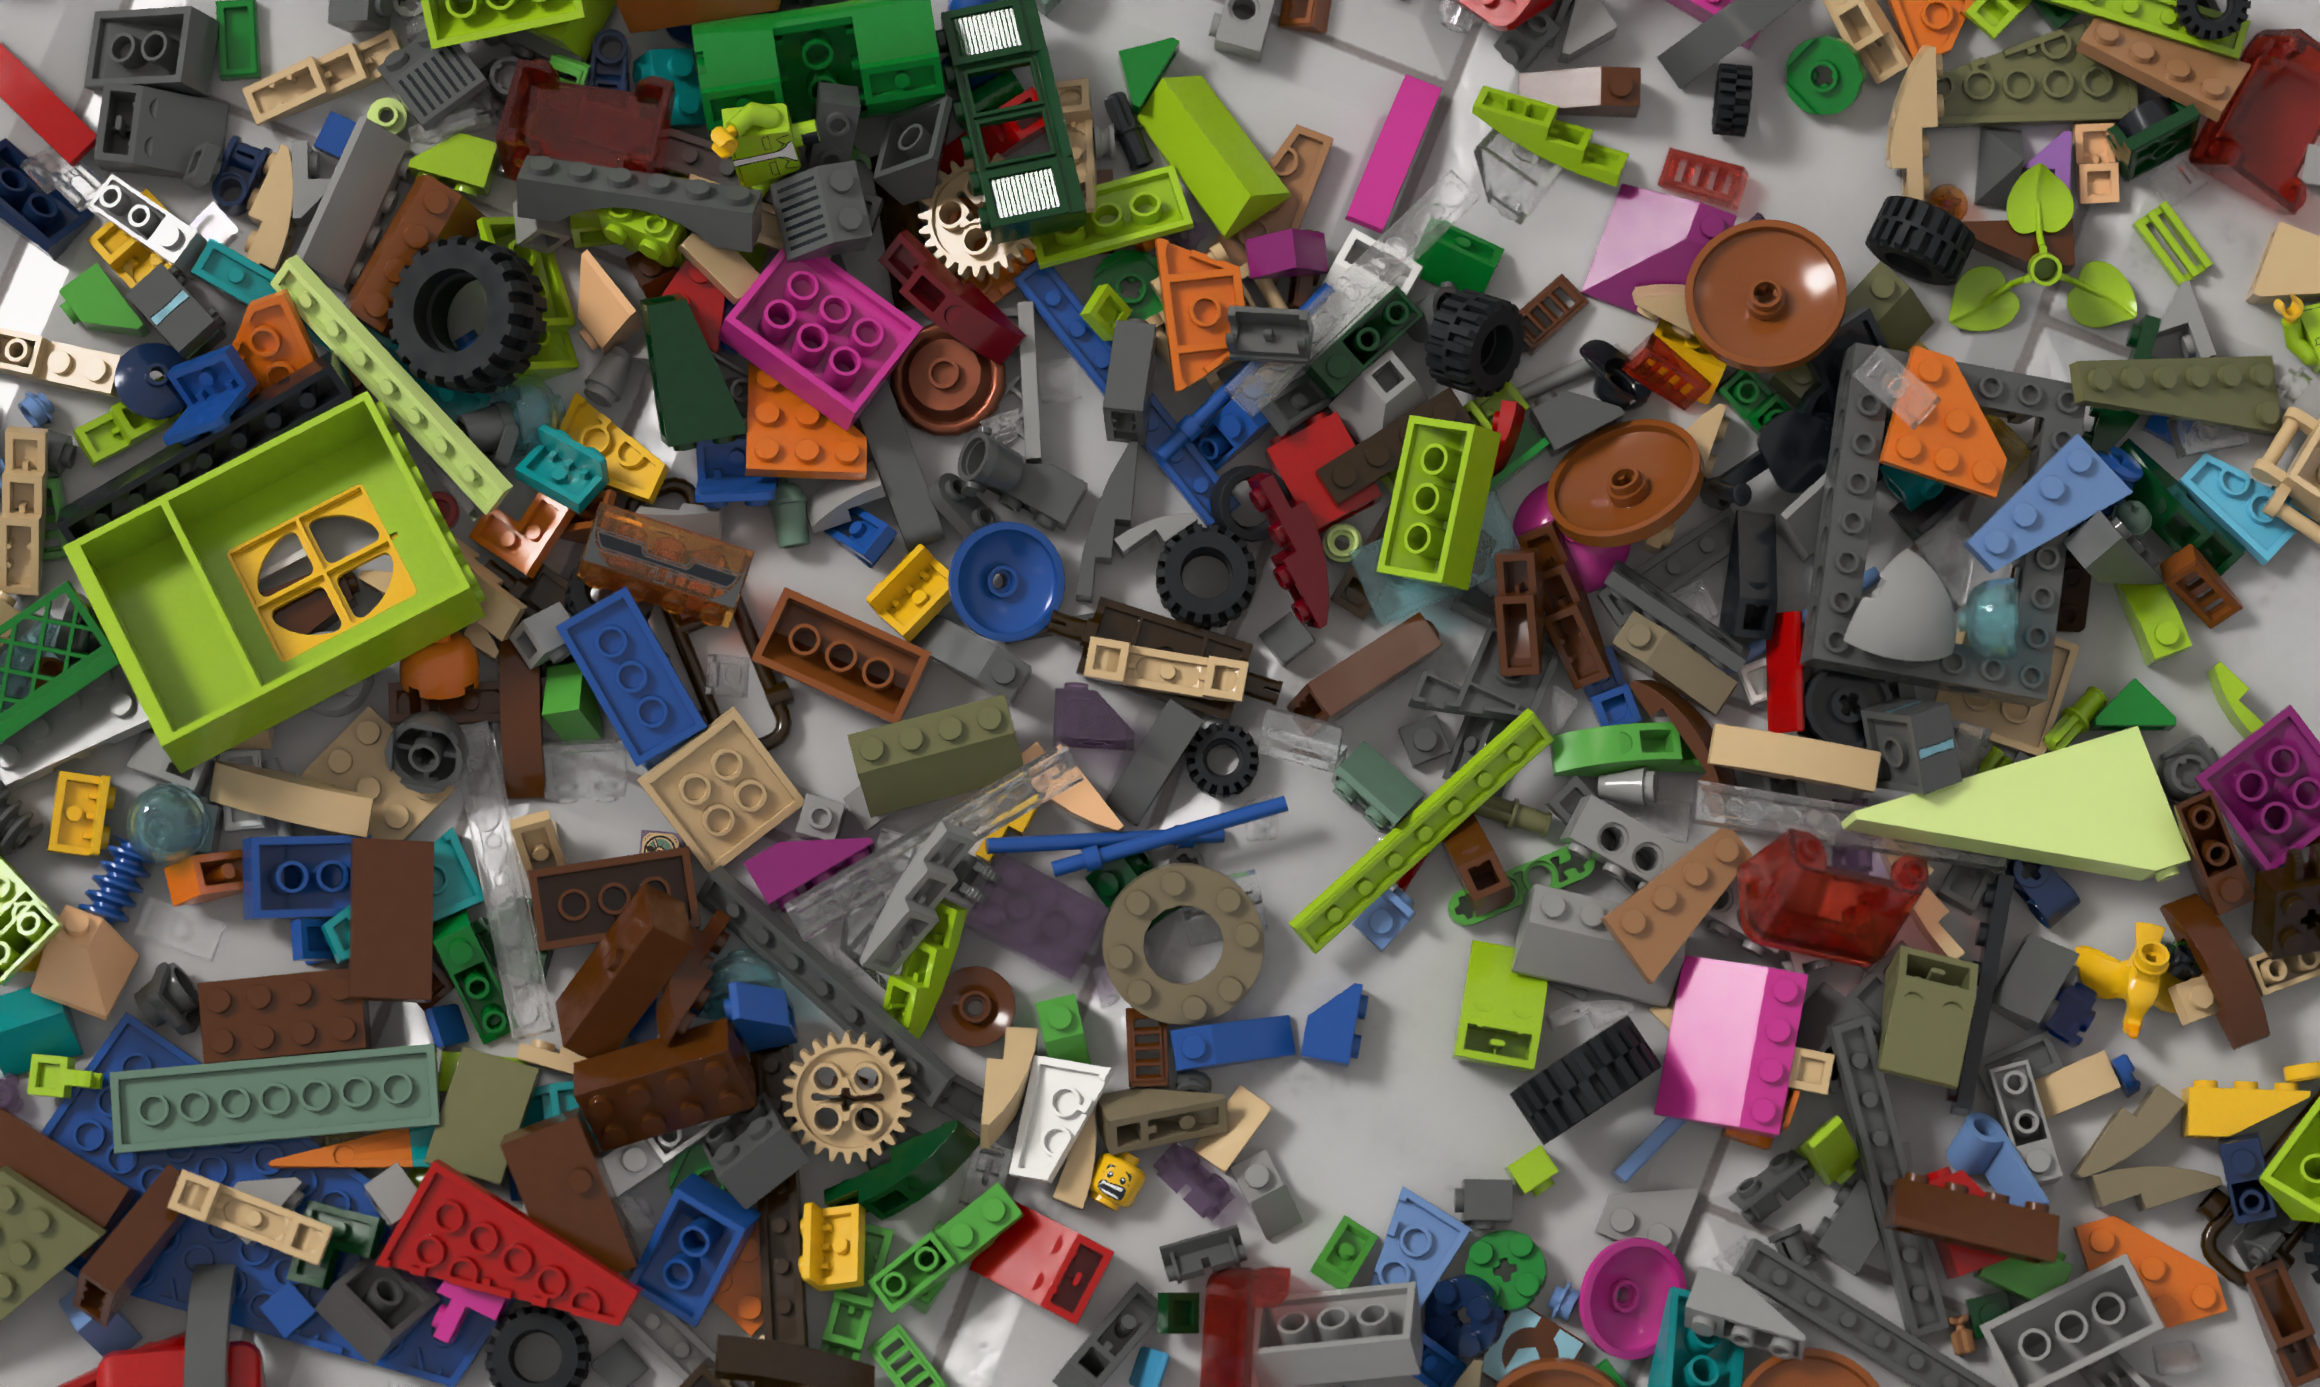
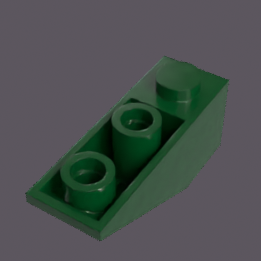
[1303,286,1423,399]

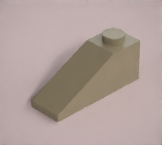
[1612,611,1738,717]
[1096,1088,1228,1155]

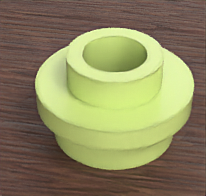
[367,97,407,135]
[1322,523,1362,563]

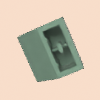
[1331,741,1425,833]

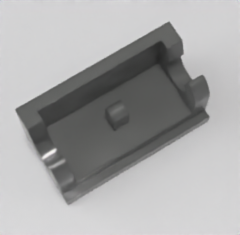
[1226,306,1314,365]

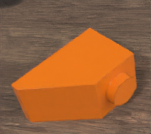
[164,849,243,907]

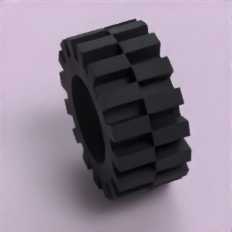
[2174,0,2251,40]
[1712,63,1753,137]
[1186,722,1259,798]

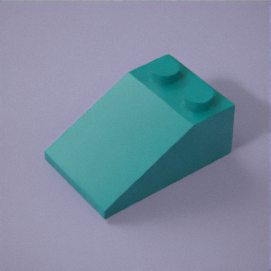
[1648,1287,1745,1387]

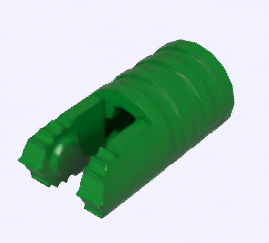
[959,70,1024,129]

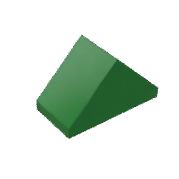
[1119,37,1180,116]
[2089,678,2176,731]

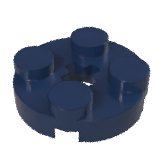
[1424,1274,1504,1358]

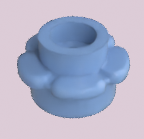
[18,391,55,427]
[1547,1282,1580,1321]

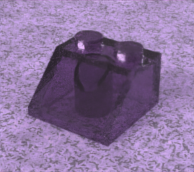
[1053,682,1134,751]

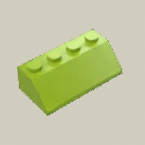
[421,0,587,49]
[1376,415,1501,591]

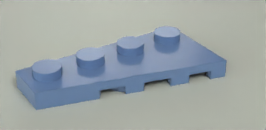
[1963,433,2133,574]
[1370,1186,1471,1311]

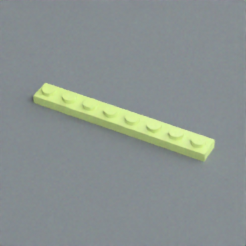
[270,254,513,515]

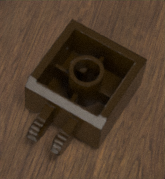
[2251,843,2320,960]

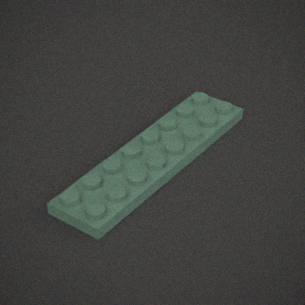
[109,1044,441,1155]

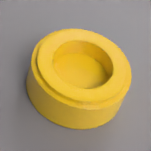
[2283,1061,2320,1083]

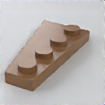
[2076,17,2252,122]
[1204,124,1334,286]
[1600,823,1752,985]

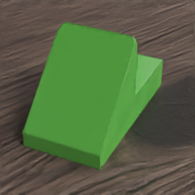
[1310,1215,1379,1289]

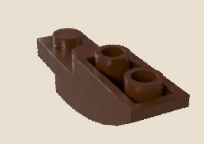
[656,909,731,1046]

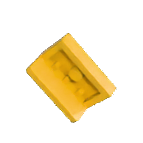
[866,544,951,643]
[47,771,116,858]
[799,1202,866,1292]

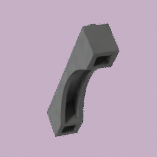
[517,155,762,253]

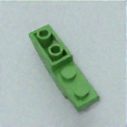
[1550,722,1706,777]
[867,1182,1025,1314]

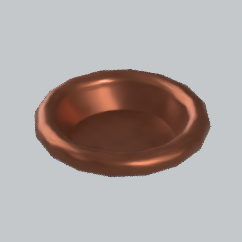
[890,323,1006,436]

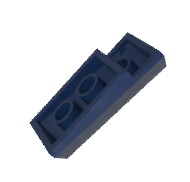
[0,138,95,262]

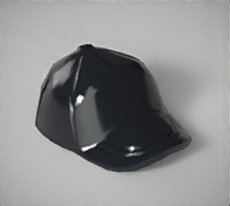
[1579,340,1654,411]

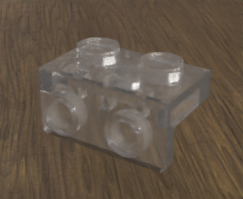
[543,738,628,804]

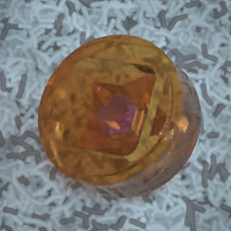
[1927,184,1968,220]

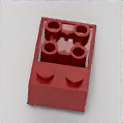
[969,1201,1115,1326]

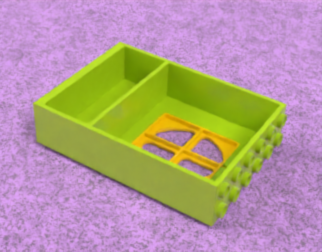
[62,391,486,774]

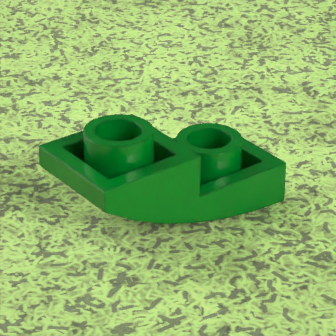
[1715,369,1792,436]

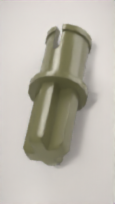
[1474,795,1553,838]

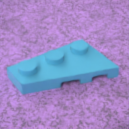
[2178,453,2310,566]

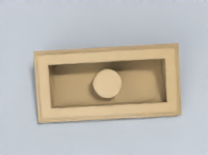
[677,232,760,305]
[1192,1085,1273,1174]

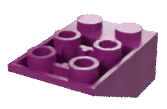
[744,837,877,913]

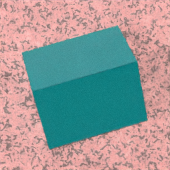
[0,986,84,1079]

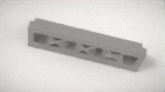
[992,301,1042,464]

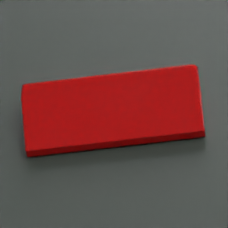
[1766,611,1805,733]

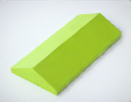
[1030,164,1194,269]

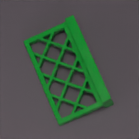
[0,580,120,743]

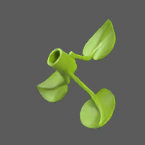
[1948,163,2137,331]

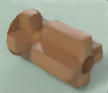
[1948,1314,1977,1356]

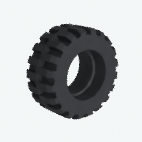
[388,236,548,394]

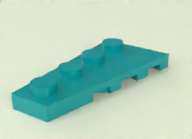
[321,827,486,964]

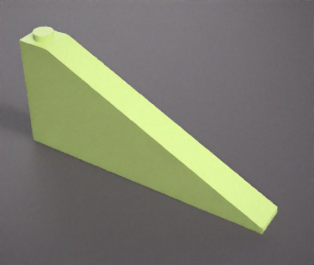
[1841,726,2191,882]

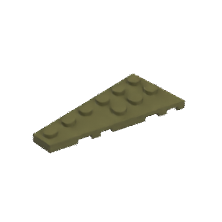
[1926,17,2138,128]
[0,1165,107,1322]

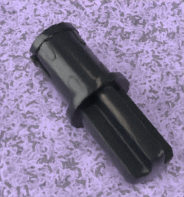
[1104,92,1154,171]

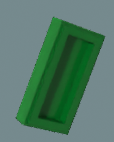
[216,0,261,81]

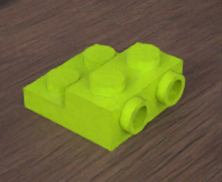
[598,207,688,268]

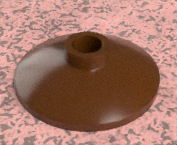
[935,966,1016,1047]

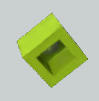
[1505,1144,1559,1197]

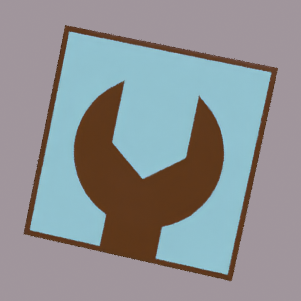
[1481,1307,1586,1383]

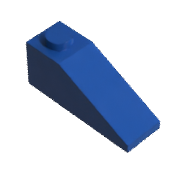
[1170,1015,1296,1074]

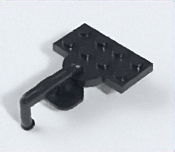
[1708,306,1896,506]

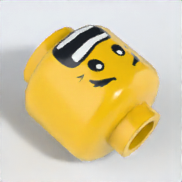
[1089,1152,1146,1212]

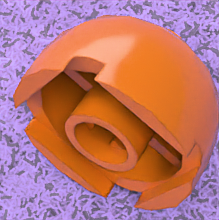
[399,631,481,700]

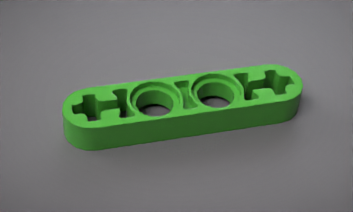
[1447,845,1596,927]

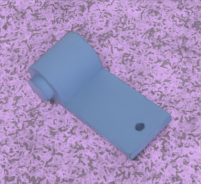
[1946,1112,2050,1207]

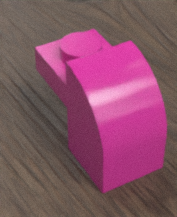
[431,1281,511,1345]

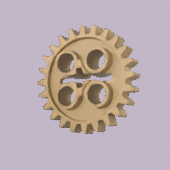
[918,153,1037,281]
[781,1030,915,1164]

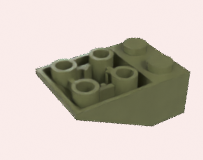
[1877,945,1979,1090]

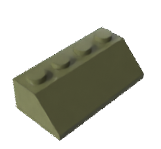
[1769,261,1934,419]
[848,694,1027,818]

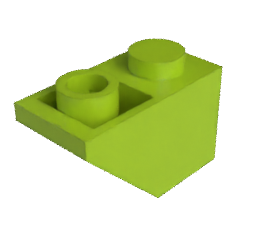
[408,133,502,199]

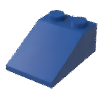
[242,835,372,920]
[629,1172,762,1328]

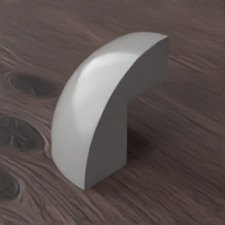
[1843,548,1956,661]

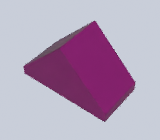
[1245,228,1329,280]

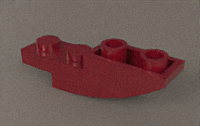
[878,229,1026,365]
[1247,472,1329,629]

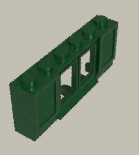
[935,0,1086,245]

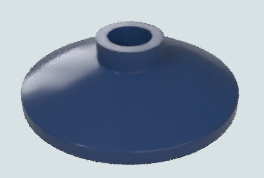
[114,343,187,420]

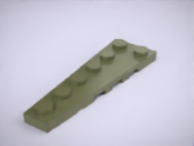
[2069,356,2283,436]

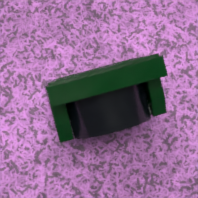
[2106,97,2200,182]

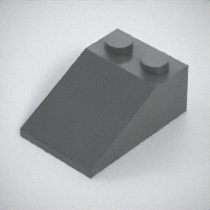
[84,6,219,97]

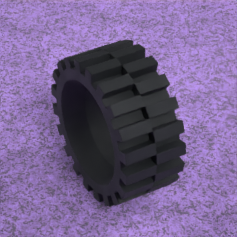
[1510,1015,1662,1145]

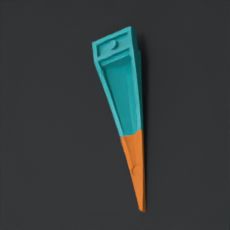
[268,1081,597,1168]

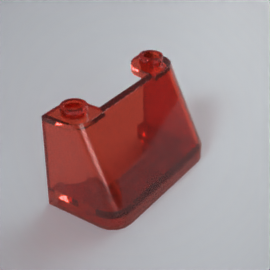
[2189,29,2320,215]
[495,59,675,182]
[1737,828,1929,967]
[1200,1267,1291,1387]

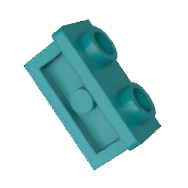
[632,48,706,129]
[515,424,609,514]

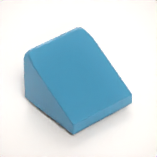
[1129,1347,1170,1387]

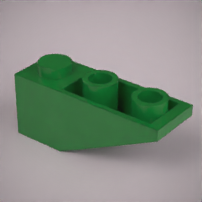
[433,910,520,1045]

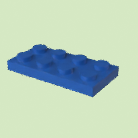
[556,586,707,767]

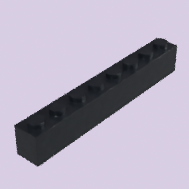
[57,350,354,543]

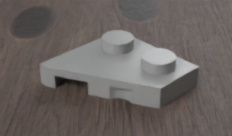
[1594,1188,1700,1254]

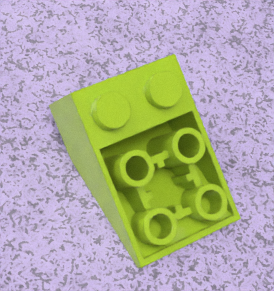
[1452,940,1548,1073]

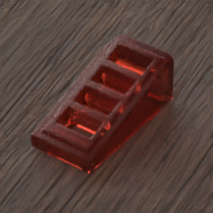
[1658,148,1748,210]
[1622,332,1712,411]

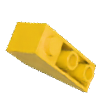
[2181,1080,2310,1139]

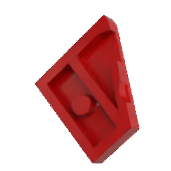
[661,258,726,354]

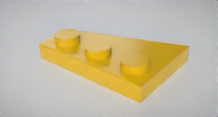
[559,392,669,505]

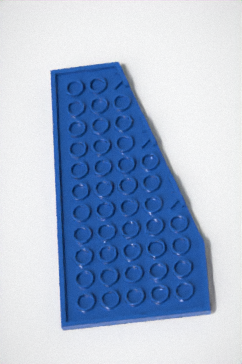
[42,1012,517,1387]

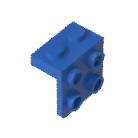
[162,344,258,446]
[695,434,779,508]

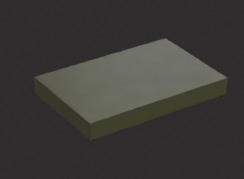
[424,1046,542,1187]

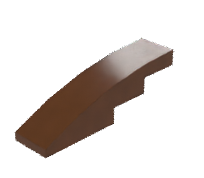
[1516,520,1612,690]

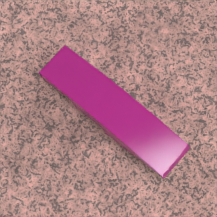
[1345,74,1442,234]

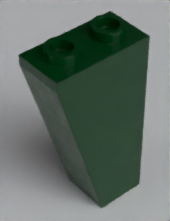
[640,293,747,451]

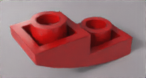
[1492,400,1525,478]

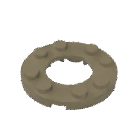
[1102,863,1264,1025]

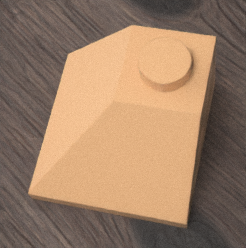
[578,249,643,356]
[31,904,140,1021]

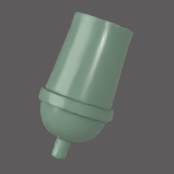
[768,477,810,549]
[2111,500,2152,542]

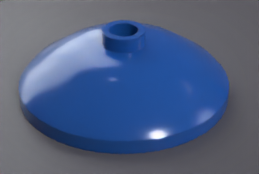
[948,521,1065,642]

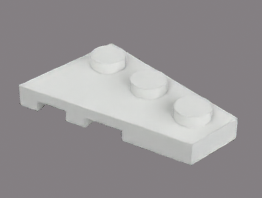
[1009,1055,1115,1183]

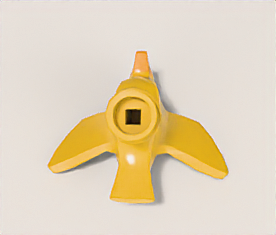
[2075,922,2203,1039]

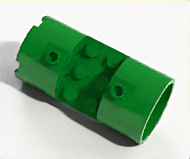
[692,0,945,142]

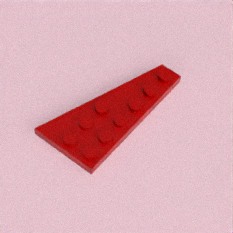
[375,1159,643,1326]

